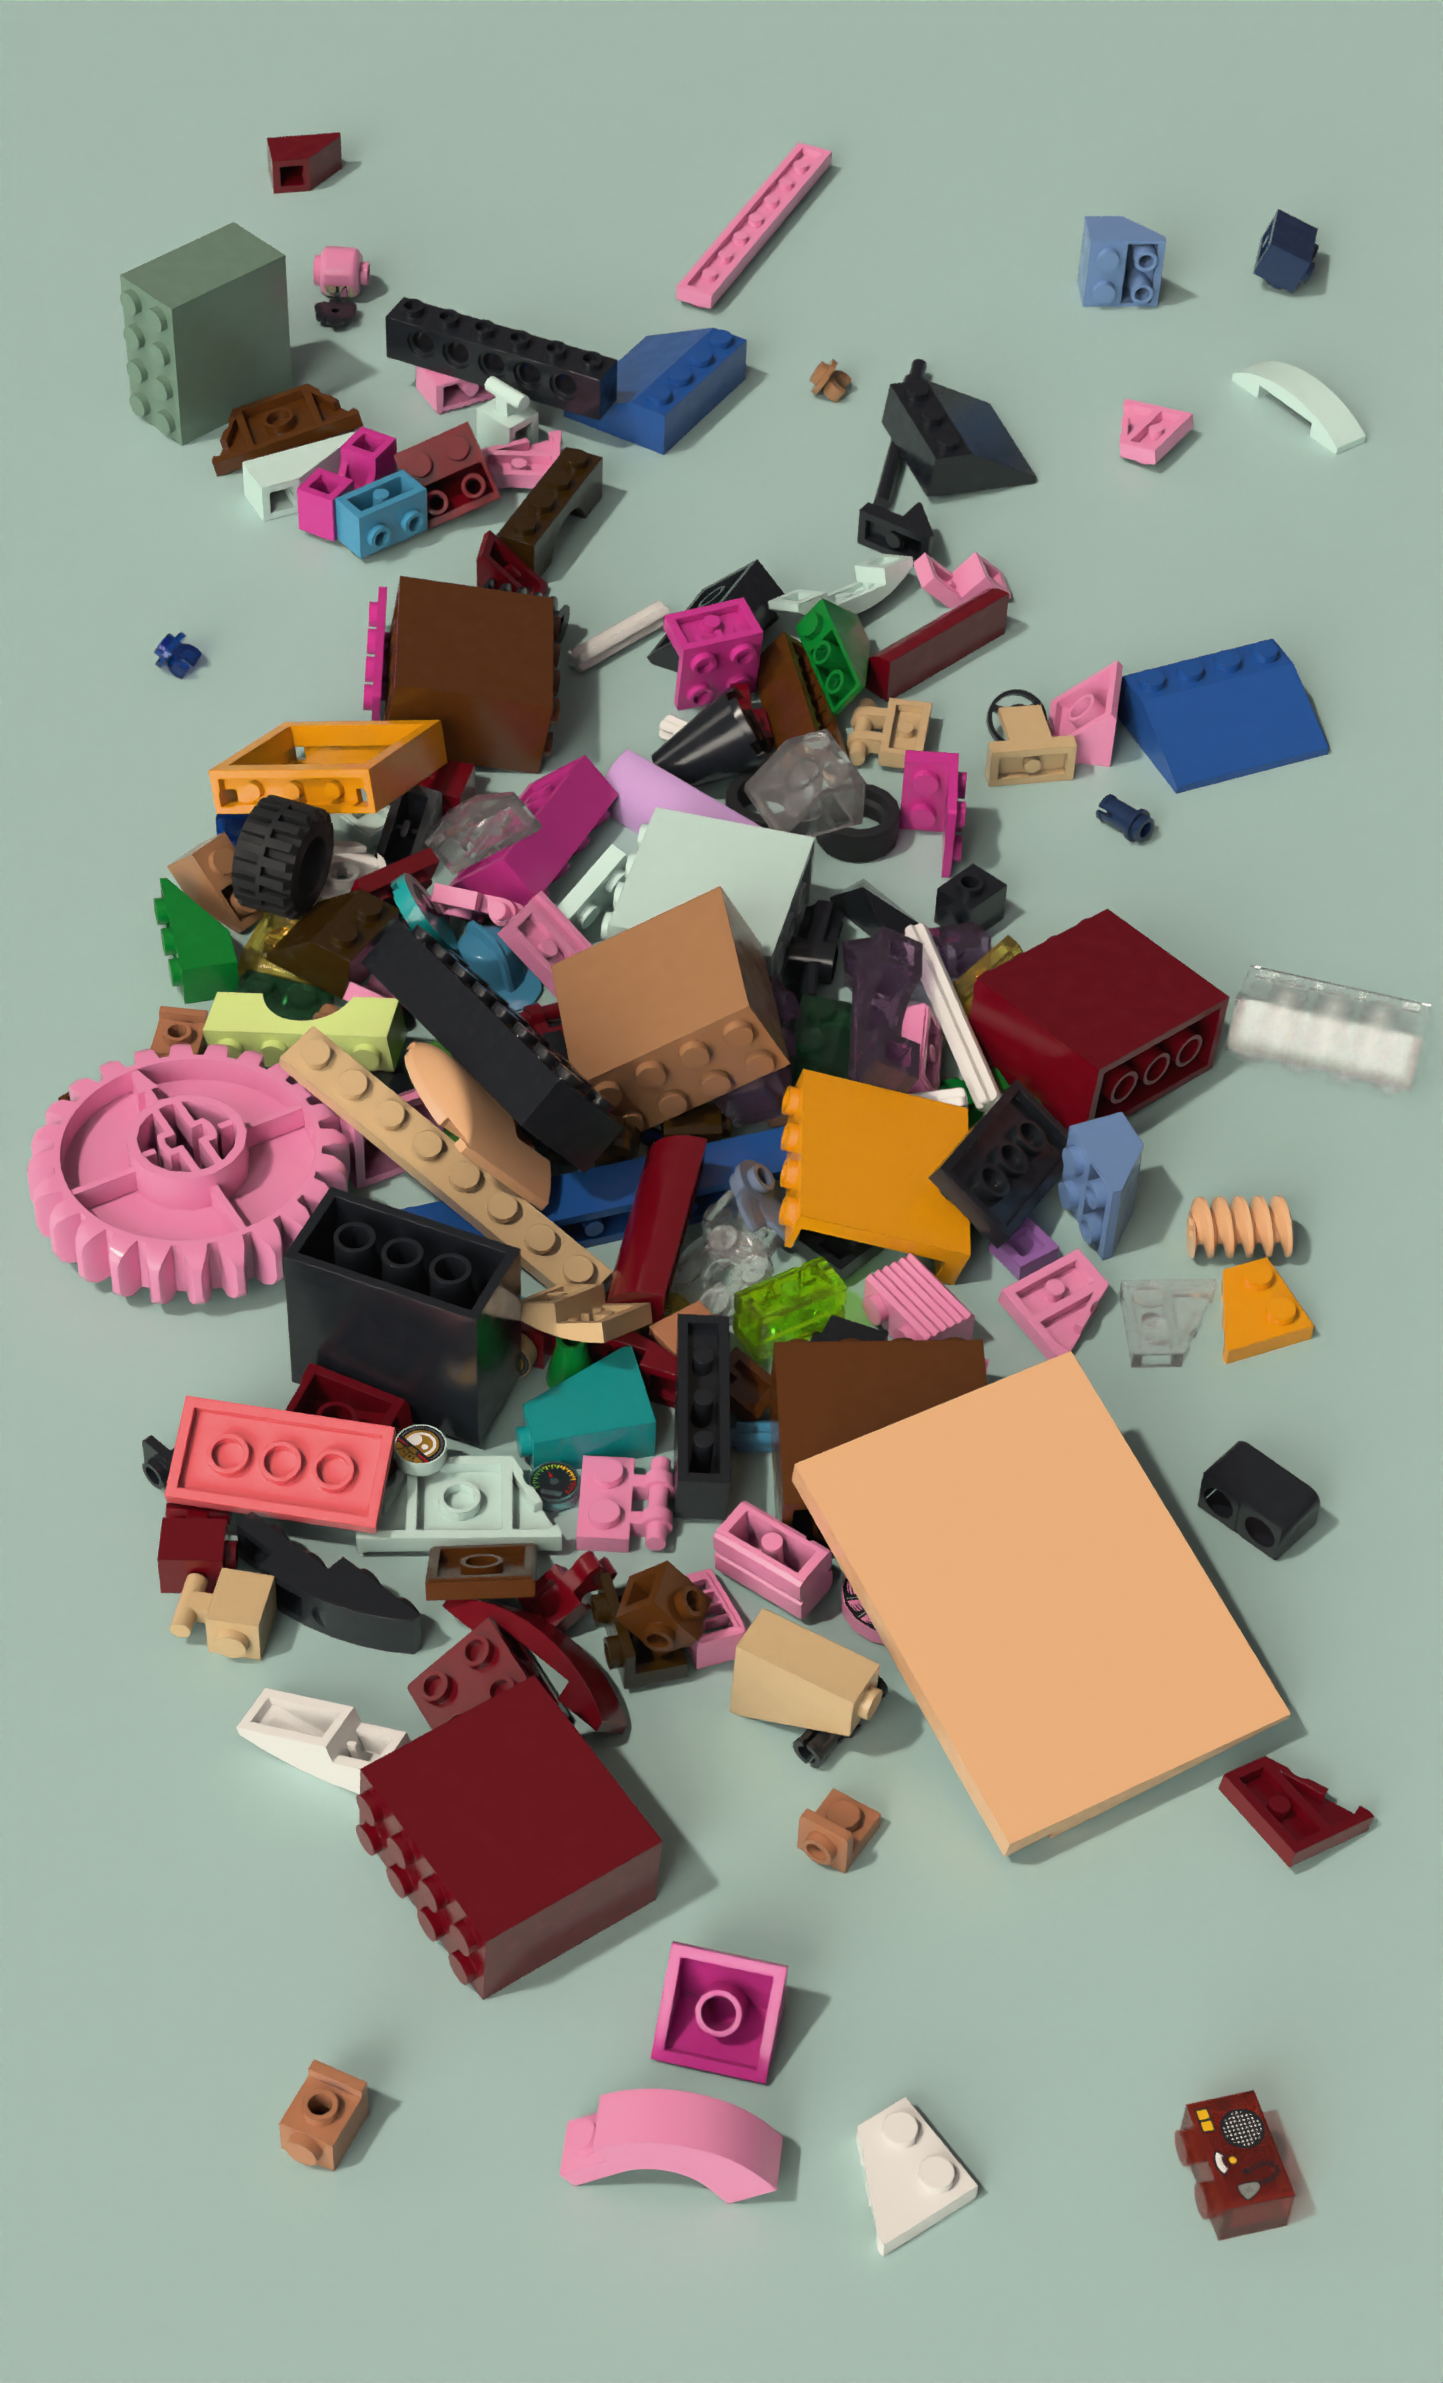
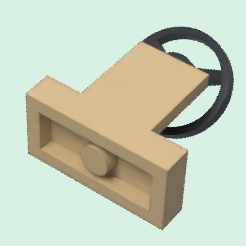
[985,689,1077,787]

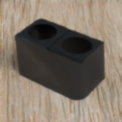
[1198,1441,1320,1560]

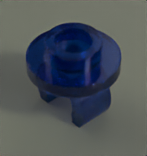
[154,631,202,679]

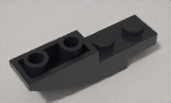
[236,1512,422,1654]

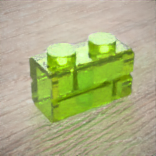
[732,1256,847,1361]

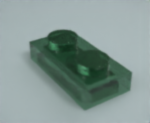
[233,969,334,1021]

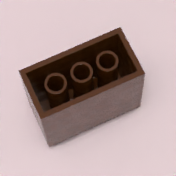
[384,576,561,774]
[769,1337,987,1558]

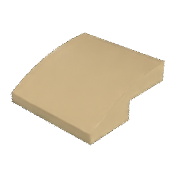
[521,1283,653,1343]

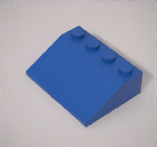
[564,327,747,455]
[1117,638,1329,794]

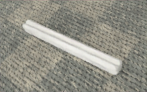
[903,923,1001,1112]

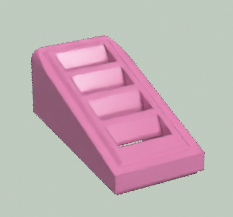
[685,1568,746,1670]

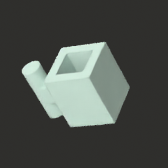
[476,376,538,447]

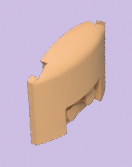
[404,1040,551,1211]

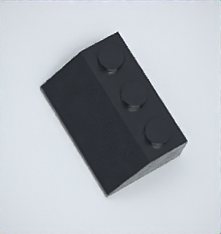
[646,559,784,672]

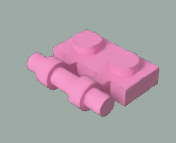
[431,883,524,927]
[576,1455,674,1553]

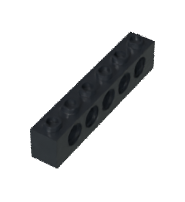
[385,297,617,421]

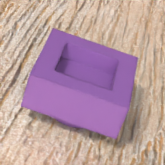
[989,1217,1059,1280]

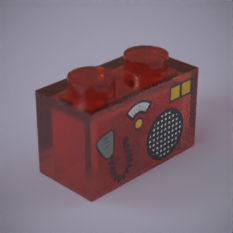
[1174,2090,1295,2241]

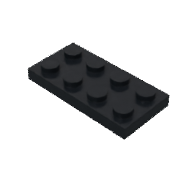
[928,1079,1068,1249]

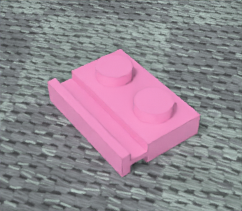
[497,890,593,998]

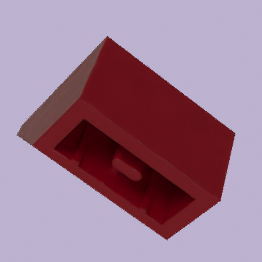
[393,422,501,531]

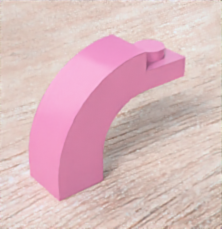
[560,2089,783,2204]

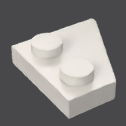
[856,2097,978,2257]

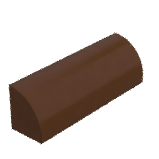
[756,632,849,779]

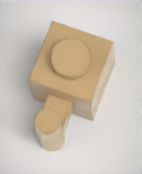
[169,1568,277,1660]

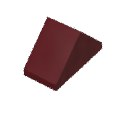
[476,530,548,597]

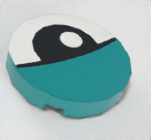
[391,873,458,951]

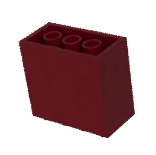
[968,908,1230,1131]
[356,1675,663,2000]

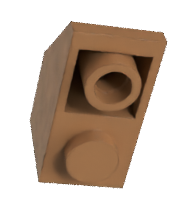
[167,832,268,933]

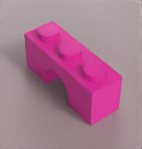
[297,426,398,541]

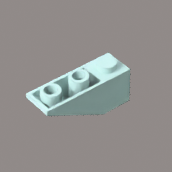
[242,432,355,522]

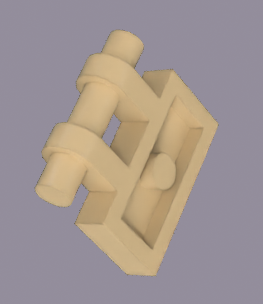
[846,698,932,769]

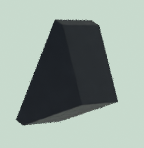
[375,785,443,866]

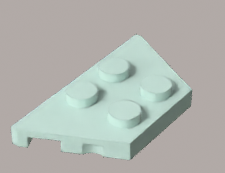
[356,1455,562,1552]

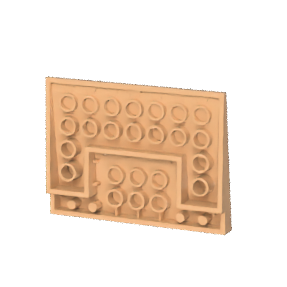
[792,1351,1291,1857]

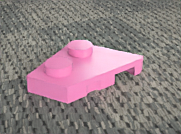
[1120,399,1193,465]
[481,430,562,489]
[998,1248,1109,1360]

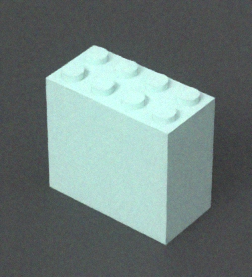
[601,807,815,1003]

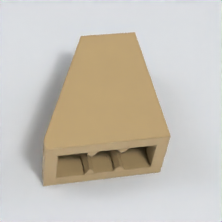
[730,1608,883,1736]

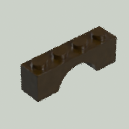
[496,447,603,577]

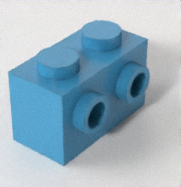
[335,469,428,559]

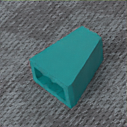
[515,1346,656,1473]

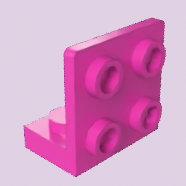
[663,597,764,711]
[899,750,967,878]

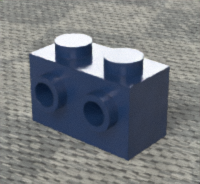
[1253,209,1319,293]

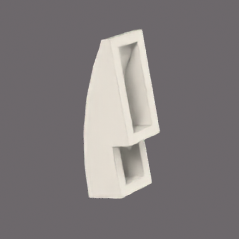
[236,1688,411,1794]

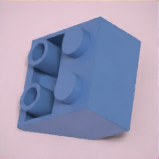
[1077,216,1166,307]
[1057,1112,1144,1260]

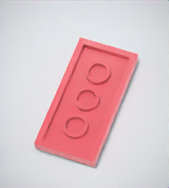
[164,1396,396,1534]

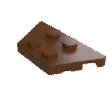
[212,383,363,477]

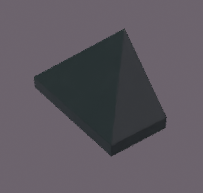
[830,879,919,952]

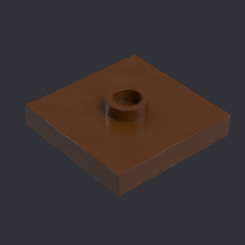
[425,1543,538,1601]

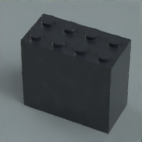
[283,1187,521,1445]

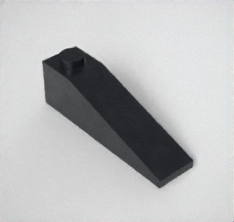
[673,1314,731,1520]

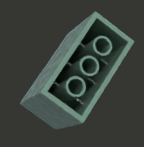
[120,222,292,446]

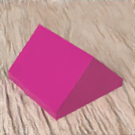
[650,1941,788,2084]

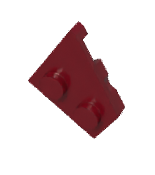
[1218,1756,1374,1868]

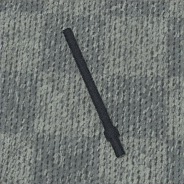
[873,359,927,509]

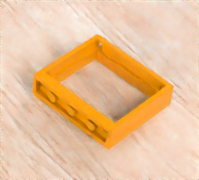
[209,720,448,814]

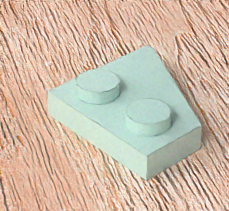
[557,844,628,931]

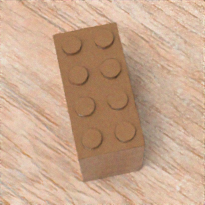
[551,886,790,1132]

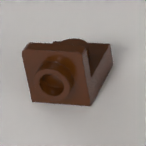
[729,1346,771,1421]

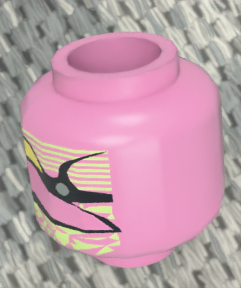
[313,246,370,298]

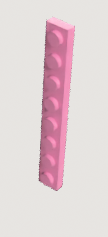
[676,142,832,309]

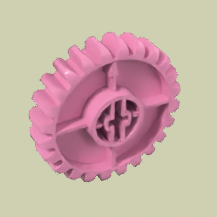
[27,1043,350,1305]

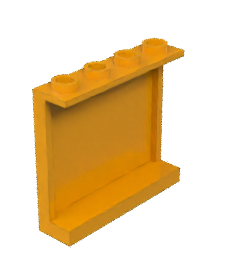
[779,1069,971,1285]

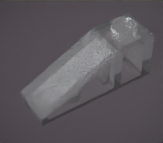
[424,791,542,875]

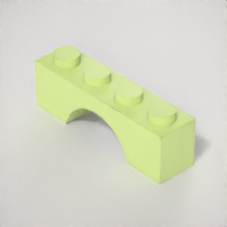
[203,992,407,1072]

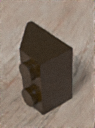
[266,889,400,1001]

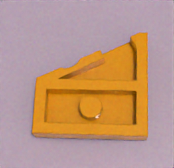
[1221,1257,1314,1364]

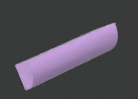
[605,749,761,834]

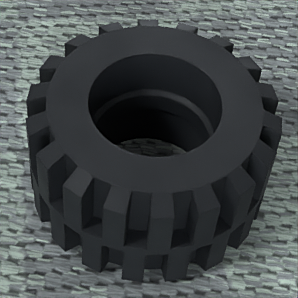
[232,795,334,921]

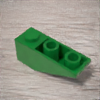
[795,598,870,716]
[153,878,240,1004]

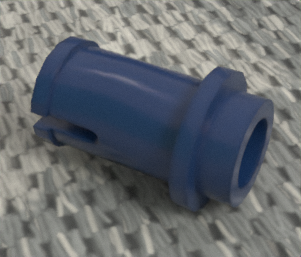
[1096,794,1154,842]

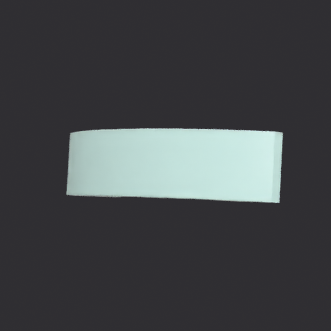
[1232,360,1366,455]
[768,554,914,617]

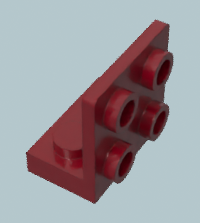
[407,1617,569,1730]

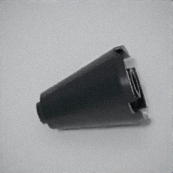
[651,686,775,787]

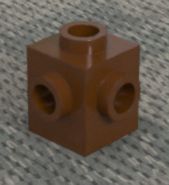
[615,1560,711,1656]

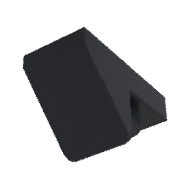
[857,502,934,566]

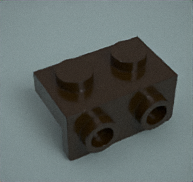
[590,1572,688,1689]

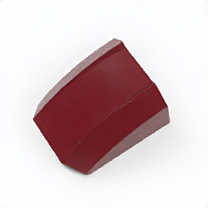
[285,1362,413,1480]

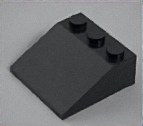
[882,380,1037,497]

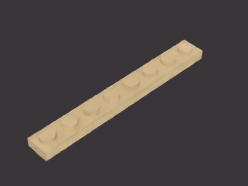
[279,1026,613,1289]

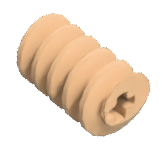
[1186,1196,1293,1258]

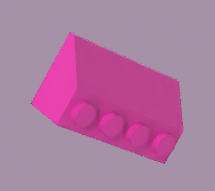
[449,755,618,906]

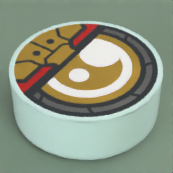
[394,1424,447,1476]

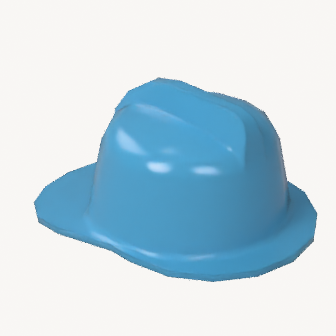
[454,920,542,1012]

